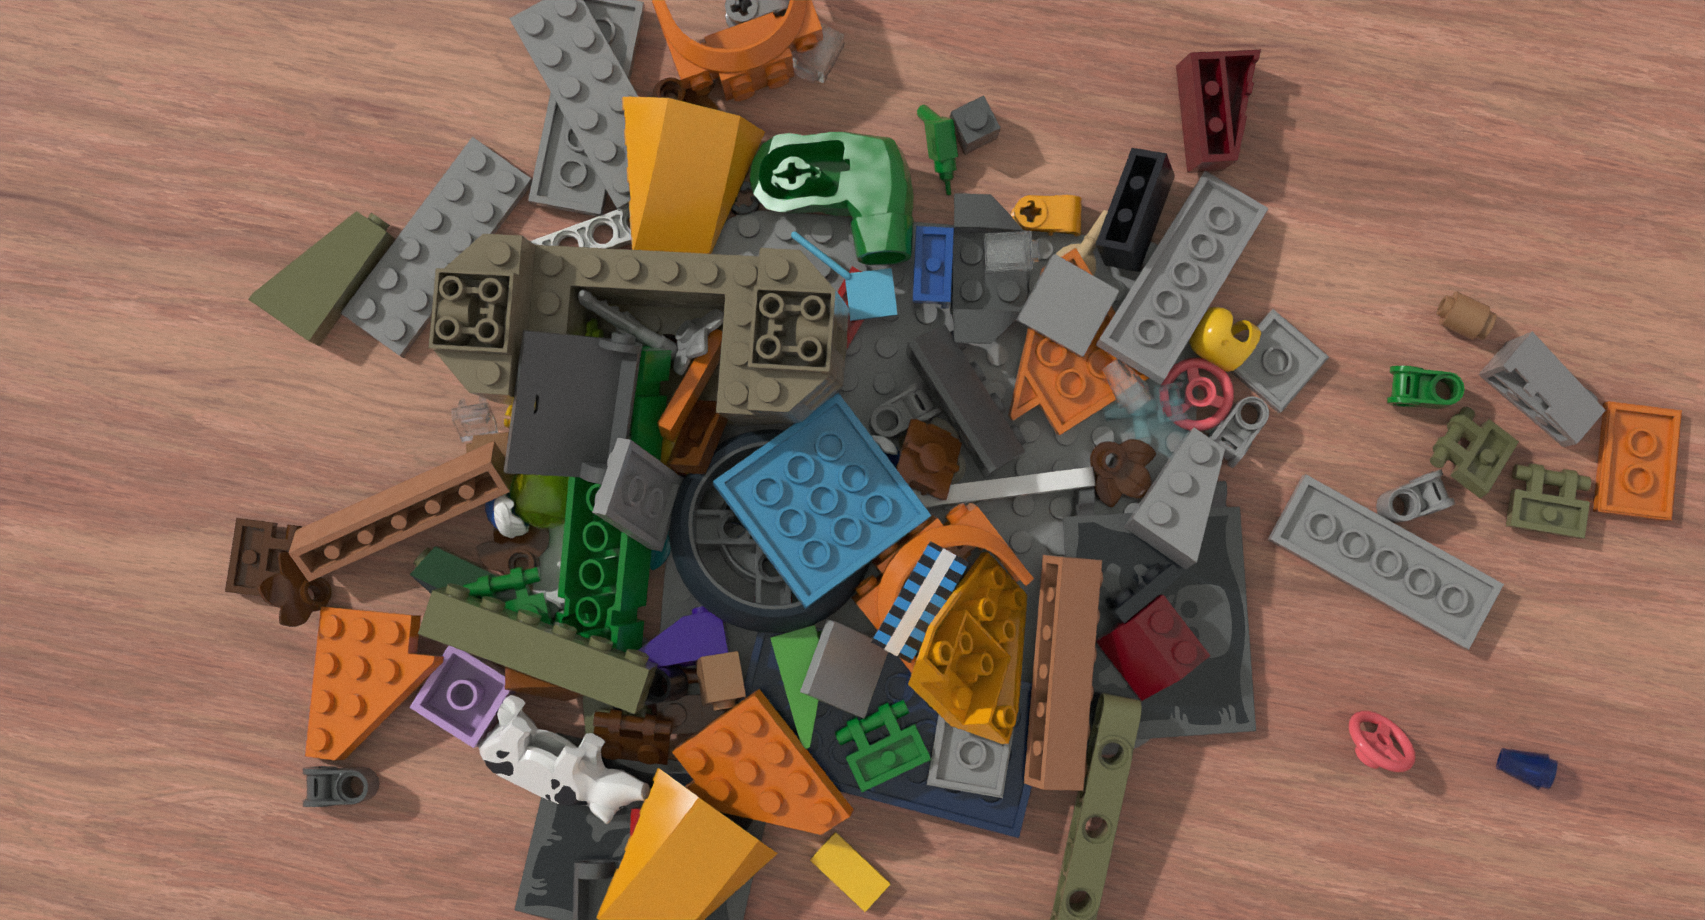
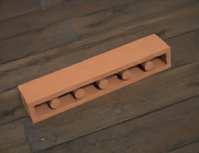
[289,441,512,582]
[1024,555,1103,791]

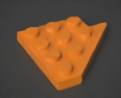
[305,607,444,761]

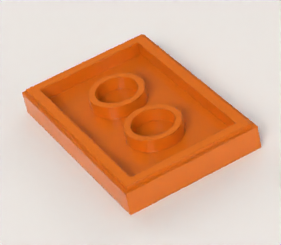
[1593,401,1682,521]

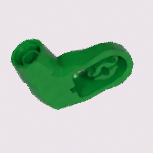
[750,132,914,266]

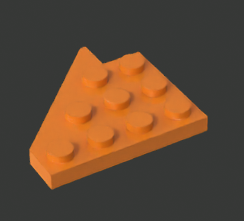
[1008,248,1149,435]
[672,689,854,835]

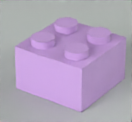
[409,646,516,748]

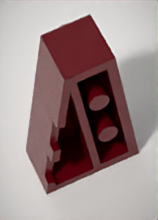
[1176,49,1261,173]

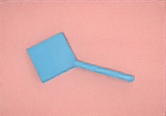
[791,232,898,321]

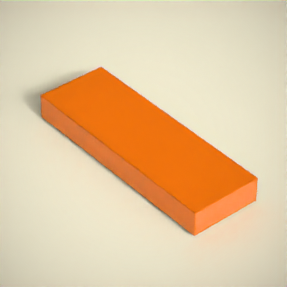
[658,329,722,442]

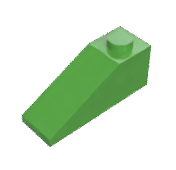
[770,624,823,749]

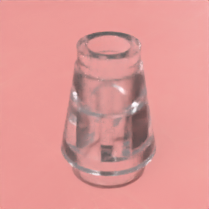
[1102,359,1154,415]

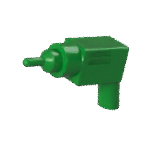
[917,105,958,196]

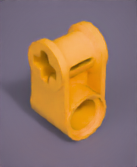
[1010,195,1082,237]

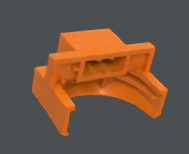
[651,0,823,102]
[852,502,1034,673]

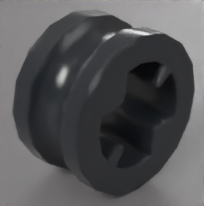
[731,181,760,215]

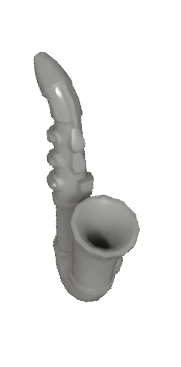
[578,289,678,361]

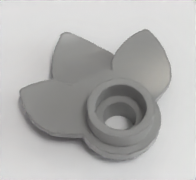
[674,309,724,376]

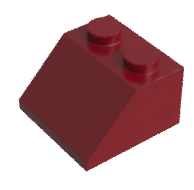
[1095,595,1210,701]

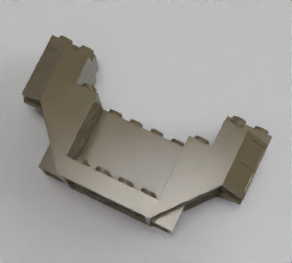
[428,233,849,427]

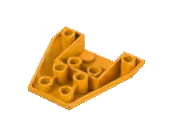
[908,552,1028,744]

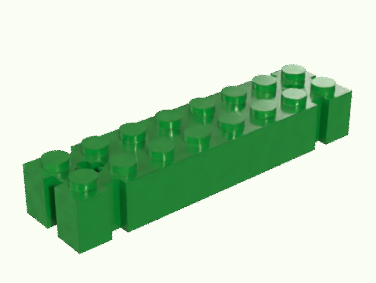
[555,346,672,652]

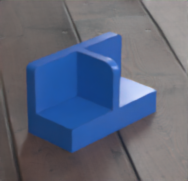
[913,226,954,309]

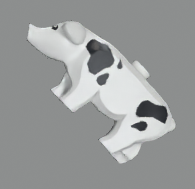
[478,695,650,824]

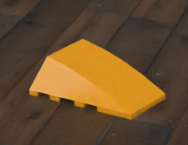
[622,97,765,254]
[596,768,778,920]

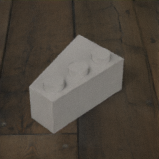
[1478,331,1606,447]
[1124,427,1225,570]

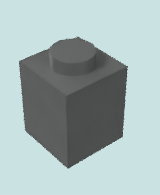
[950,95,1001,155]

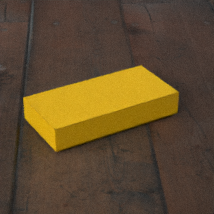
[810,831,891,912]

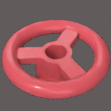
[1160,358,1234,431]
[1349,711,1415,772]

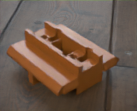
[896,418,962,500]

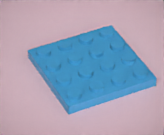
[713,393,932,609]

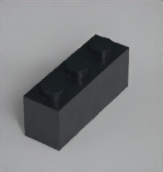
[1095,148,1175,272]

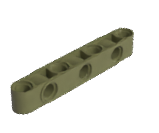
[1050,693,1142,920]

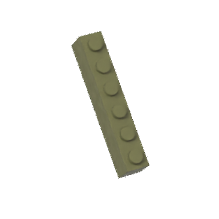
[418,583,658,714]

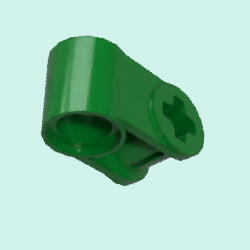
[1387,366,1465,409]

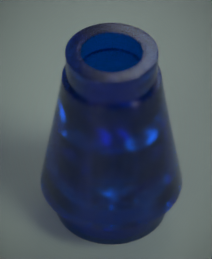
[1496,748,1558,790]

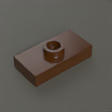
[667,400,728,474]

